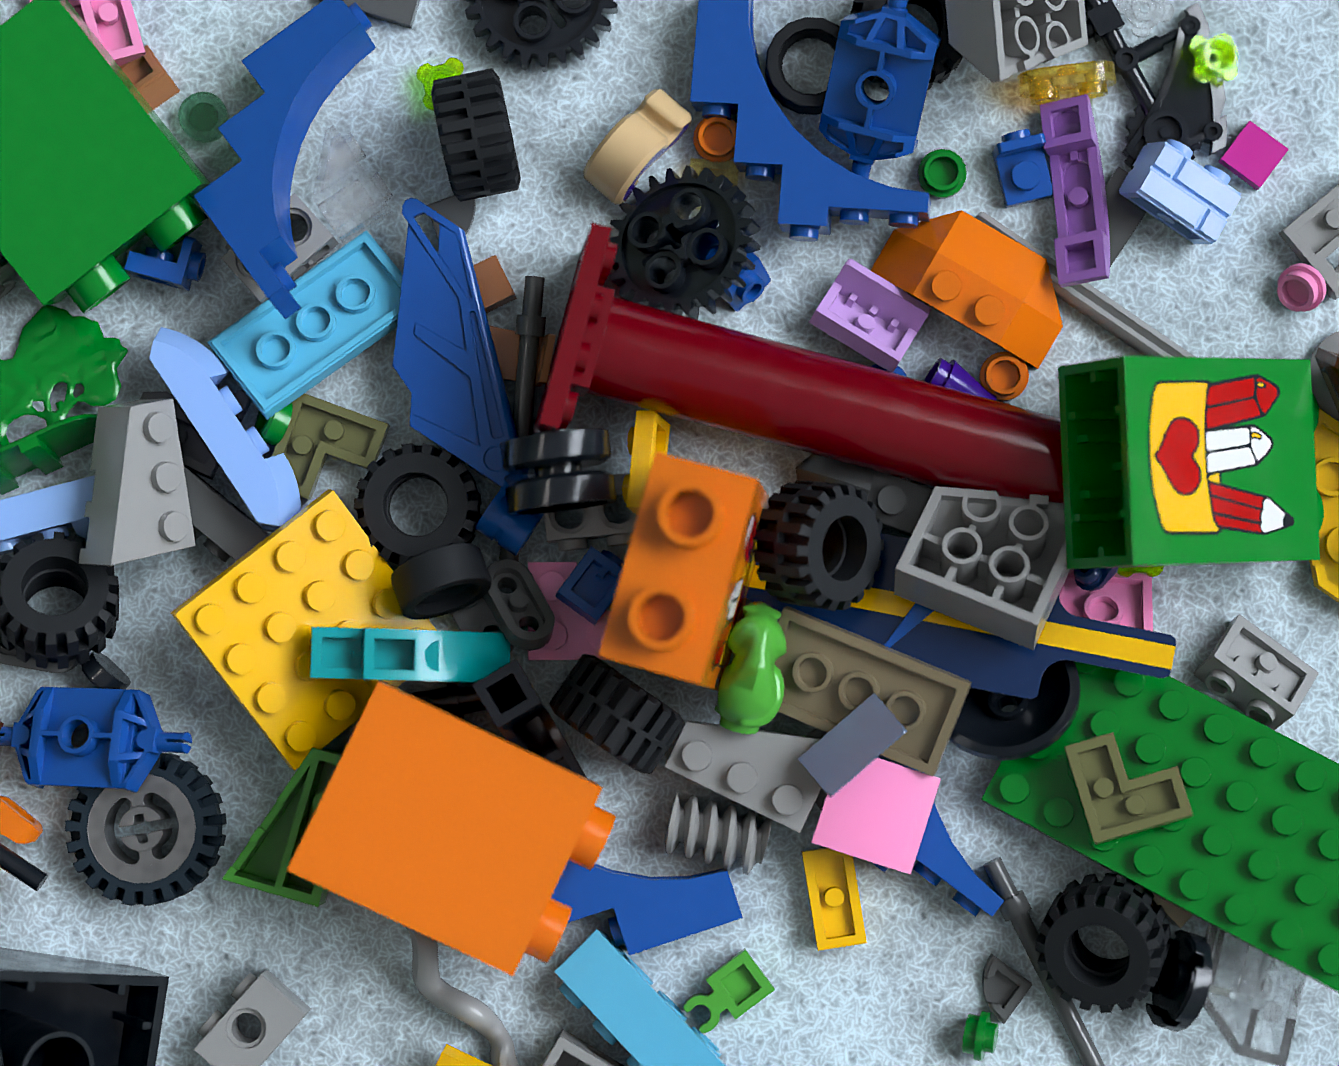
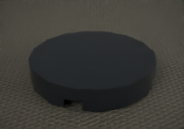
[1146,929,1213,1032]

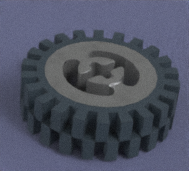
[65,753,227,906]

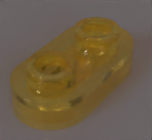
[1017,60,1117,105]

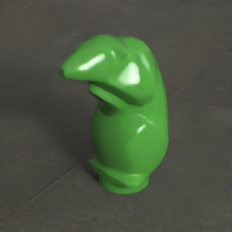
[714,601,786,734]

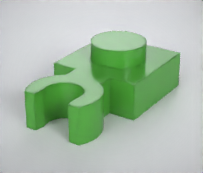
[683,948,775,1034]

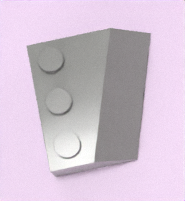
[945,0,1088,83]
[894,486,1070,650]

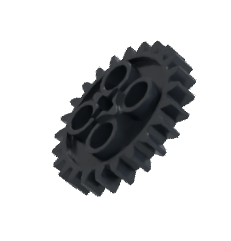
[465,0,618,72]
[609,165,761,320]

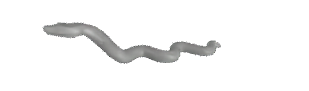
[403,925,519,1066]

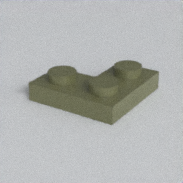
[272,393,390,500]
[1065,732,1193,845]

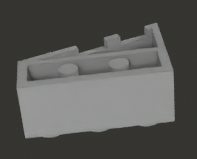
[79,398,196,565]

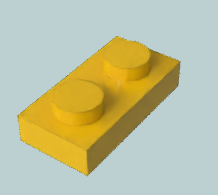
[622,410,670,516]
[801,847,867,951]

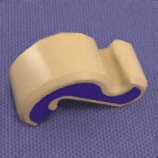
[583,89,692,205]

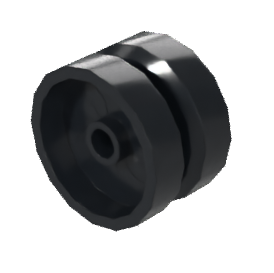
[500,429,617,515]

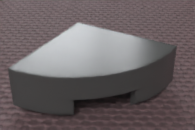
[427,195,476,240]
[982,953,1033,1024]

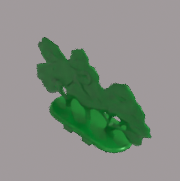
[0,305,128,495]

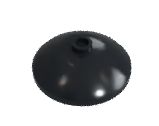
[950,660,1081,761]

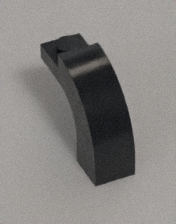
[472,659,587,778]

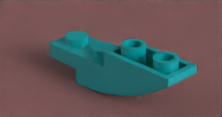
[310,627,510,682]

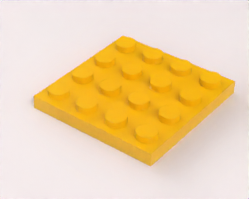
[170,489,436,771]

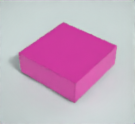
[1218,121,1289,190]

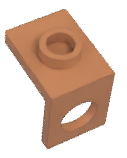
[489,326,556,387]

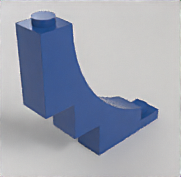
[194,0,376,320]

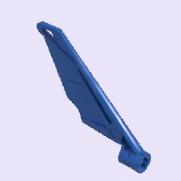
[393,198,544,556]

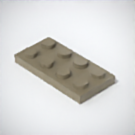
[774,606,972,777]

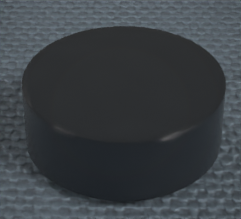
[81,651,131,689]

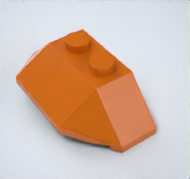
[871,210,1063,369]

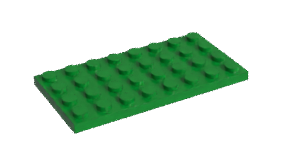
[981,661,1339,994]

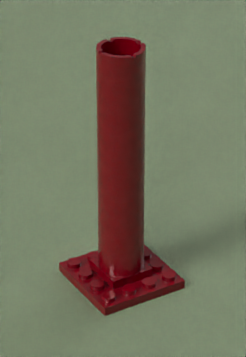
[532,223,1064,503]

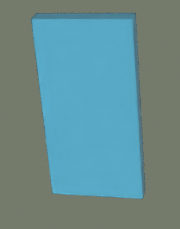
[207,230,403,420]

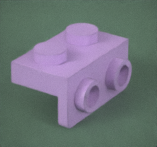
[809,259,931,373]

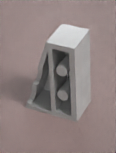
[665,721,822,833]

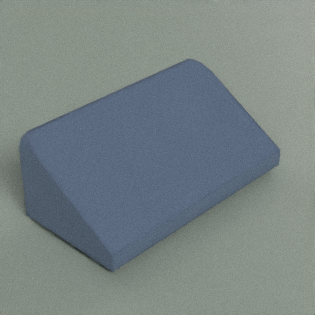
[798,693,907,798]

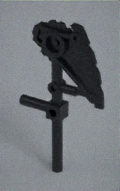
[1042,0,1227,169]

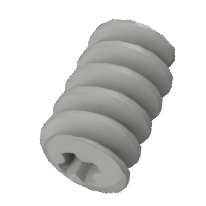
[665,792,773,875]

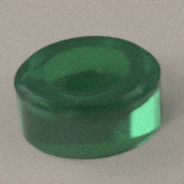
[178,92,229,143]

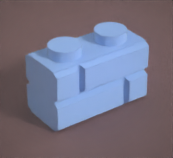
[1119,139,1241,244]

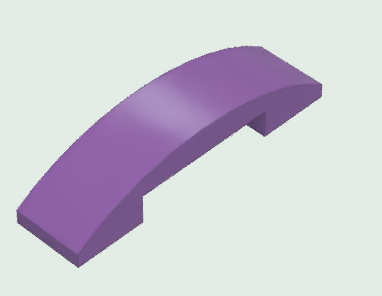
[1040,94,1110,288]

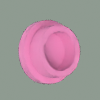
[1277,263,1326,311]

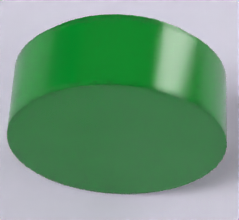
[254,403,293,446]

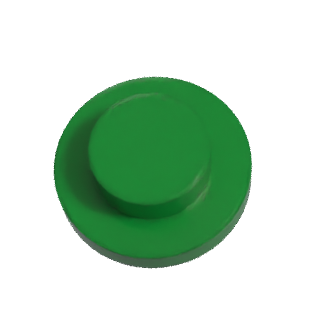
[917,149,967,198]
[962,1011,999,1062]

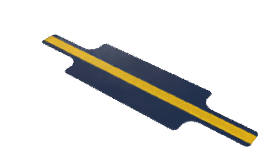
[746,533,1176,699]

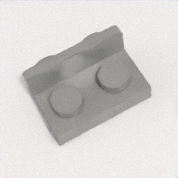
[1194,614,1319,730]

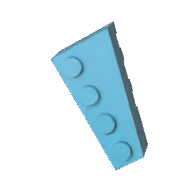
[554,929,726,1066]

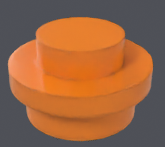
[693,117,737,164]
[979,351,1029,401]

